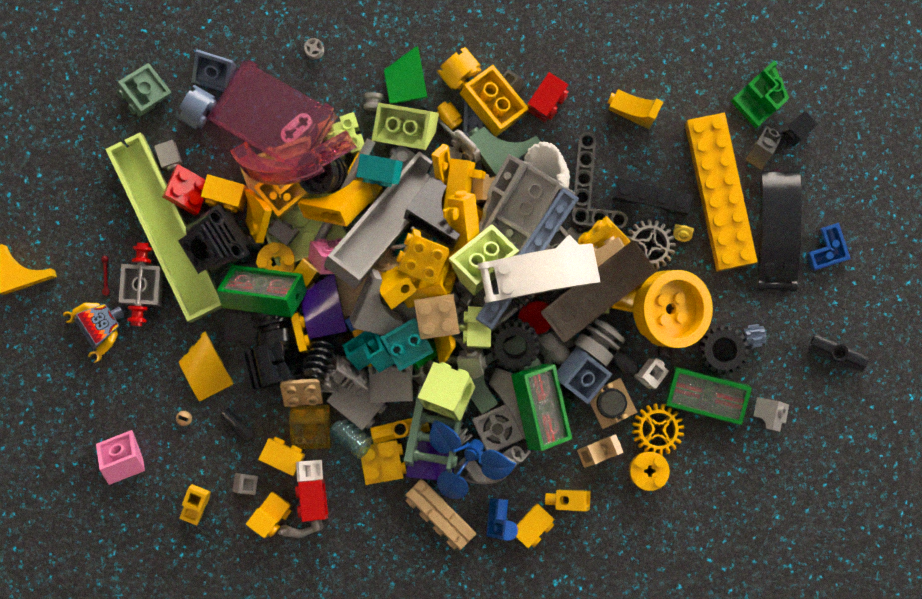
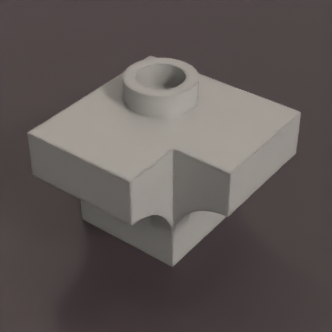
[754,397,789,432]

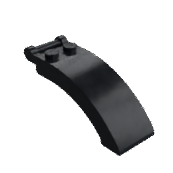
[757,171,802,292]

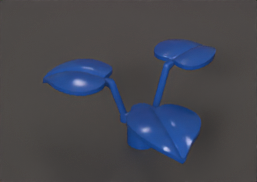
[429,420,516,499]

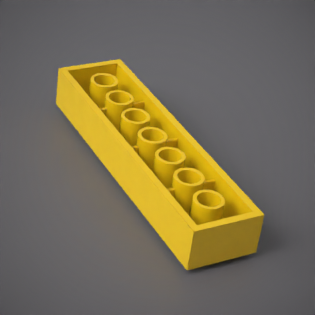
[685,113,757,272]

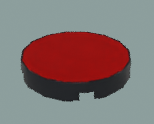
[517,301,553,338]

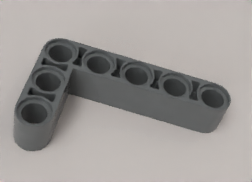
[571,132,628,230]

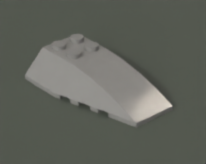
[479,154,575,254]

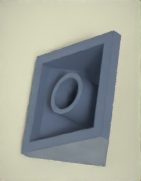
[191,50,237,93]

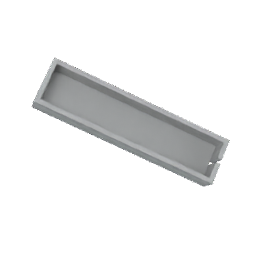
[324,151,435,289]

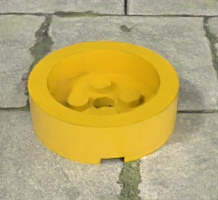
[633,270,713,348]

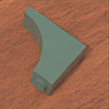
[468,127,541,177]

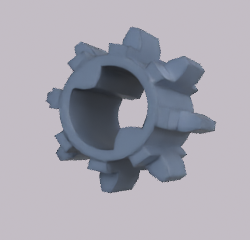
[744,324,766,348]

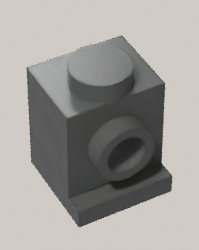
[268,218,300,247]

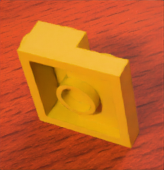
[359,440,407,485]

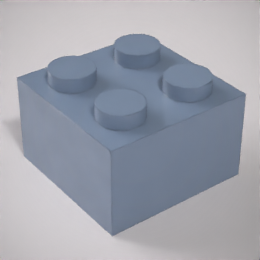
[557,346,612,404]

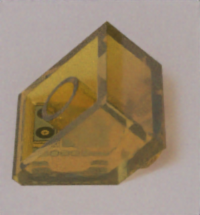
[289,405,331,449]

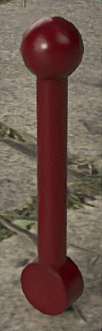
[101,256,110,296]

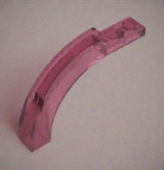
[230,130,356,185]

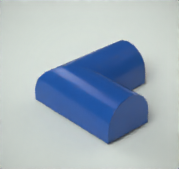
[807,223,851,271]
[486,498,518,541]

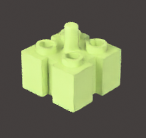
[318,112,364,160]
[459,306,491,349]

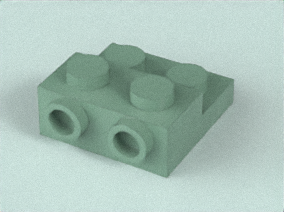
[116,63,172,117]

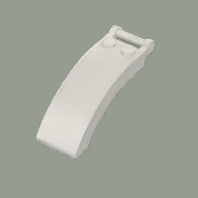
[477,244,600,303]

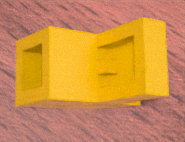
[179,484,211,526]

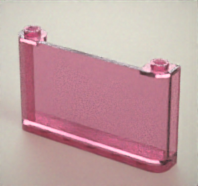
[207,60,338,172]

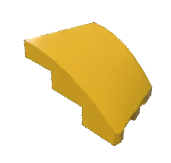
[179,332,234,402]

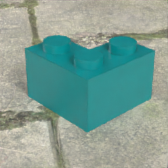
[356,154,403,187]
[343,331,395,373]

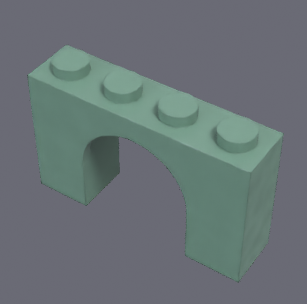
[471,335,541,414]

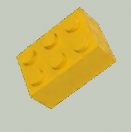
[459,65,529,137]

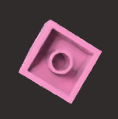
[96,430,145,485]

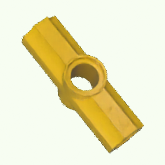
[370,418,430,444]

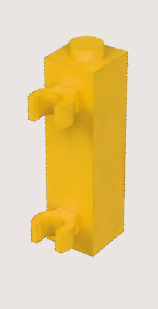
[443,158,486,226]
[443,190,480,262]

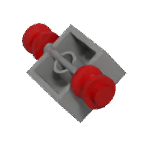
[119,243,164,326]

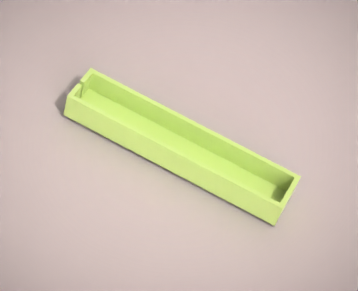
[106,133,222,323]

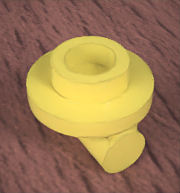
[673,224,694,242]

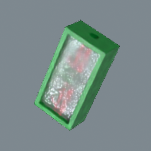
[217,265,307,318]
[511,364,572,451]
[665,366,752,425]

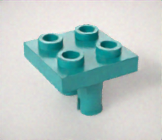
[380,318,434,371]

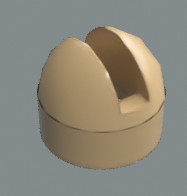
[176,411,192,426]

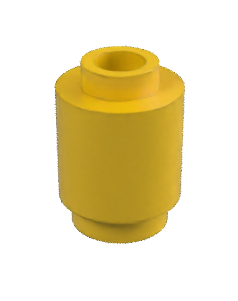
[436,101,463,130]

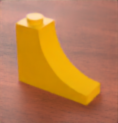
[607,89,663,129]
[298,180,374,227]
[0,244,57,295]
[404,250,457,308]

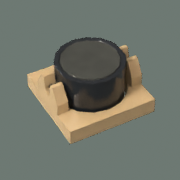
[590,378,637,429]

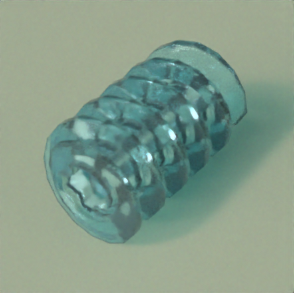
[329,419,372,459]

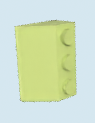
[372,103,439,150]
[449,224,519,295]

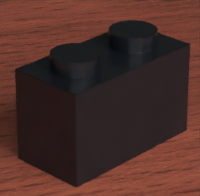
[781,111,818,146]

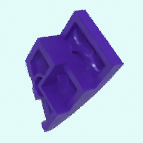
[301,274,347,339]
[406,441,458,480]

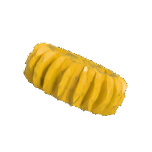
[632,403,684,456]

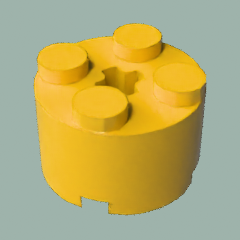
[437,47,482,90]
[628,452,670,491]

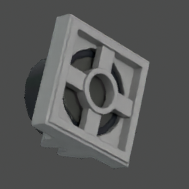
[472,405,523,451]

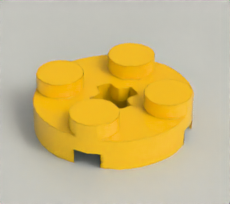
[256,242,295,273]

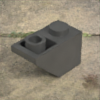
[746,126,782,170]

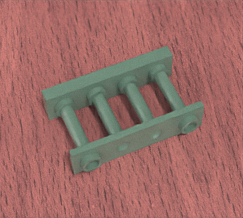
[404,386,469,473]

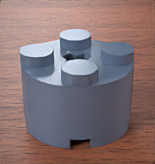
[176,85,217,129]

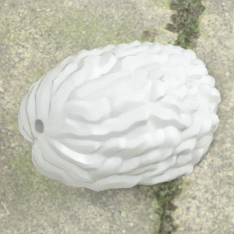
[524,142,570,187]

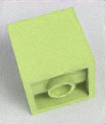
[418,362,475,422]

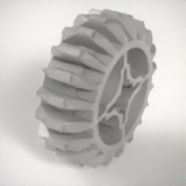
[626,219,676,270]

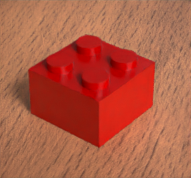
[527,72,569,123]
[295,479,329,522]

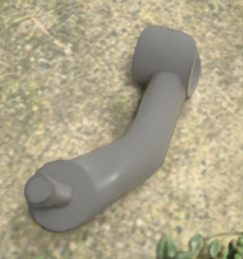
[278,520,324,538]

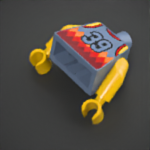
[63,303,124,363]

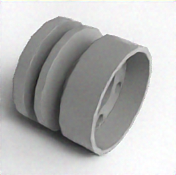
[574,318,625,367]

